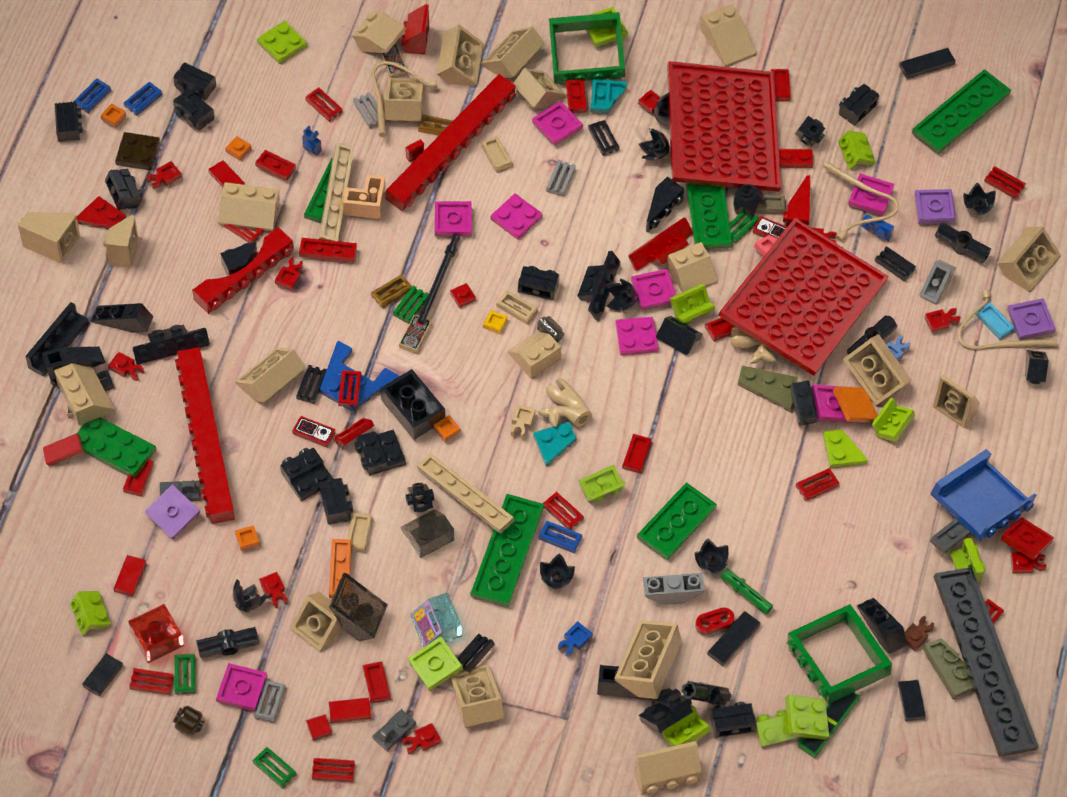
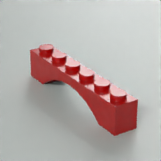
[192,227,294,314]

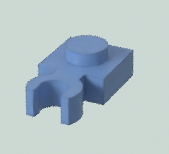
[886,336,911,361]

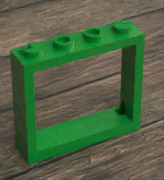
[549,12,625,84]
[786,604,892,704]

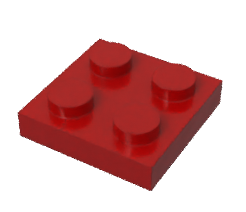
[1000,517,1054,561]

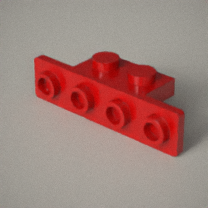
[628,218,693,271]

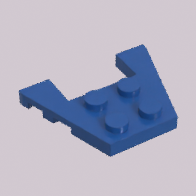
[320,340,399,411]

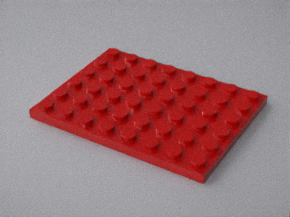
[667,61,781,192]
[718,218,889,376]

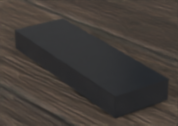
[899,47,955,79]
[707,611,760,666]

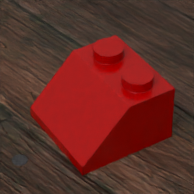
[401,4,430,55]

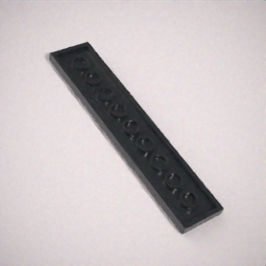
[933,567,1039,757]

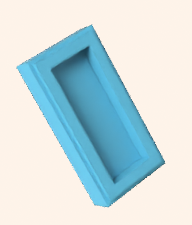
[975,302,1015,340]

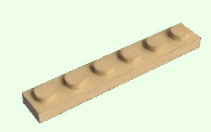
[318,143,354,241]
[417,453,514,534]

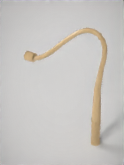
[372,61,438,137]
[823,161,899,241]
[957,290,1057,350]

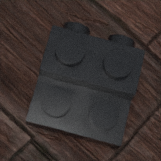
[354,429,406,476]
[280,447,333,501]
[639,688,693,733]

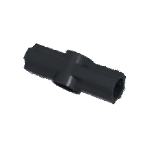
[935,223,991,263]
[847,315,897,355]
[196,627,260,658]
[681,681,732,705]

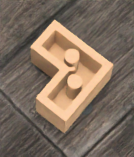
[343,174,386,219]

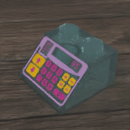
[410,592,462,648]

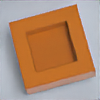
[100,103,127,128]
[225,136,251,161]
[434,415,461,442]
[235,525,260,551]

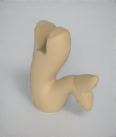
[731,327,777,364]
[537,378,592,427]

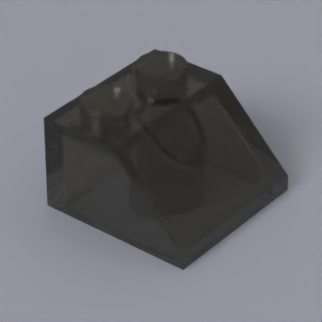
[401,509,454,558]

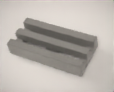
[353,92,378,128]
[546,160,576,196]
[254,680,286,723]

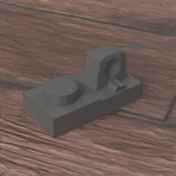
[160,480,200,501]
[930,519,971,554]
[373,709,416,752]

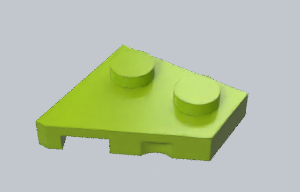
[823,429,867,468]

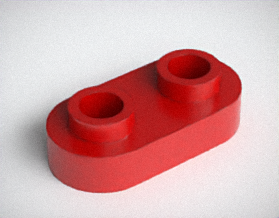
[695,608,735,635]

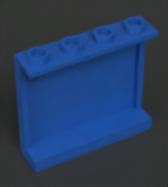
[930,449,1037,541]

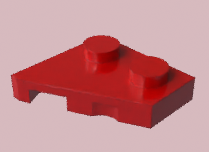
[76,196,127,230]

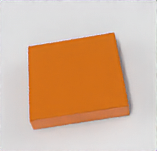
[833,387,878,423]

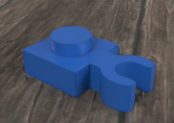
[302,126,322,156]
[862,214,894,242]
[558,621,593,657]

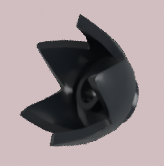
[654,92,670,125]
[639,128,670,160]
[963,182,996,215]
[733,184,766,217]
[606,278,638,312]
[694,538,729,574]
[540,553,575,589]
[233,579,269,613]

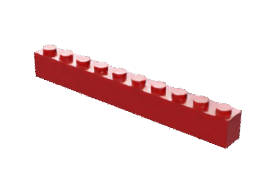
[385,74,516,211]
[175,347,235,524]

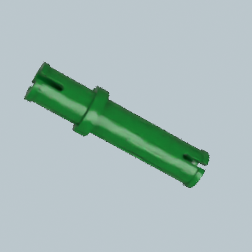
[720,568,773,615]

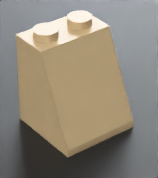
[18,212,80,263]

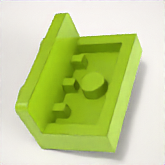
[838,130,876,169]
[670,284,715,323]
[872,398,915,442]
[578,465,626,503]
[950,538,986,583]
[70,591,111,635]
[662,705,711,746]
[755,709,798,746]

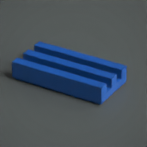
[74,78,111,113]
[123,81,162,116]
[539,520,582,554]

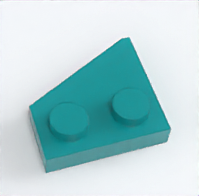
[590,79,627,113]
[533,422,576,466]

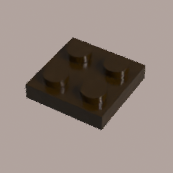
[115,132,160,171]

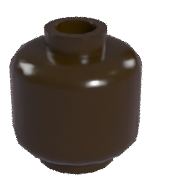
[173,706,204,736]

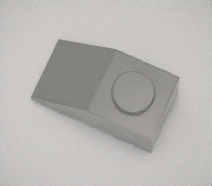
[919,260,956,303]

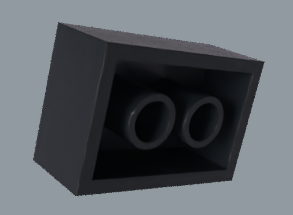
[380,369,446,440]

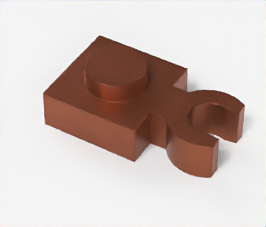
[905,616,934,651]

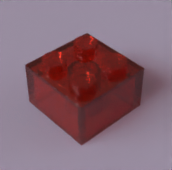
[128,604,184,663]

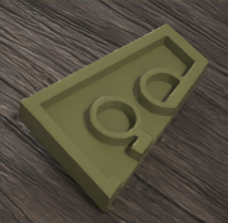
[738,366,798,412]
[922,638,974,698]

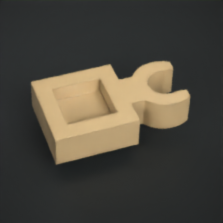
[511,404,536,439]

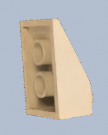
[700,4,757,67]
[385,78,424,123]
[933,375,980,428]
[450,664,504,727]

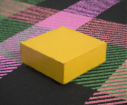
[483,310,508,334]

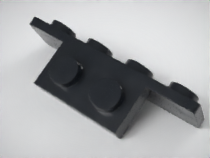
[578,251,620,320]
[132,324,210,365]

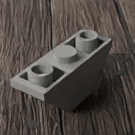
[643,573,705,604]

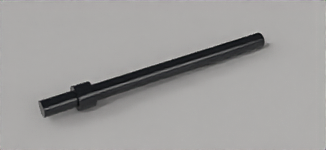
[417,235,460,324]

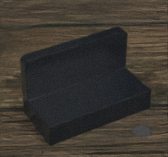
[656,316,703,355]

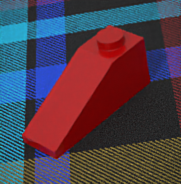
[783,175,810,227]

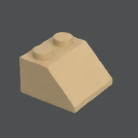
[352,12,406,53]
[513,68,566,109]
[103,215,138,267]
[667,242,717,292]
[508,332,561,378]
[290,592,349,651]

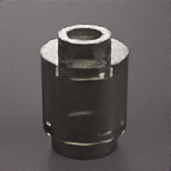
[537,316,564,343]

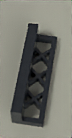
[25,302,89,377]

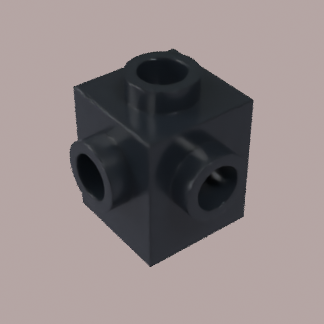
[795,115,826,146]
[405,482,435,512]

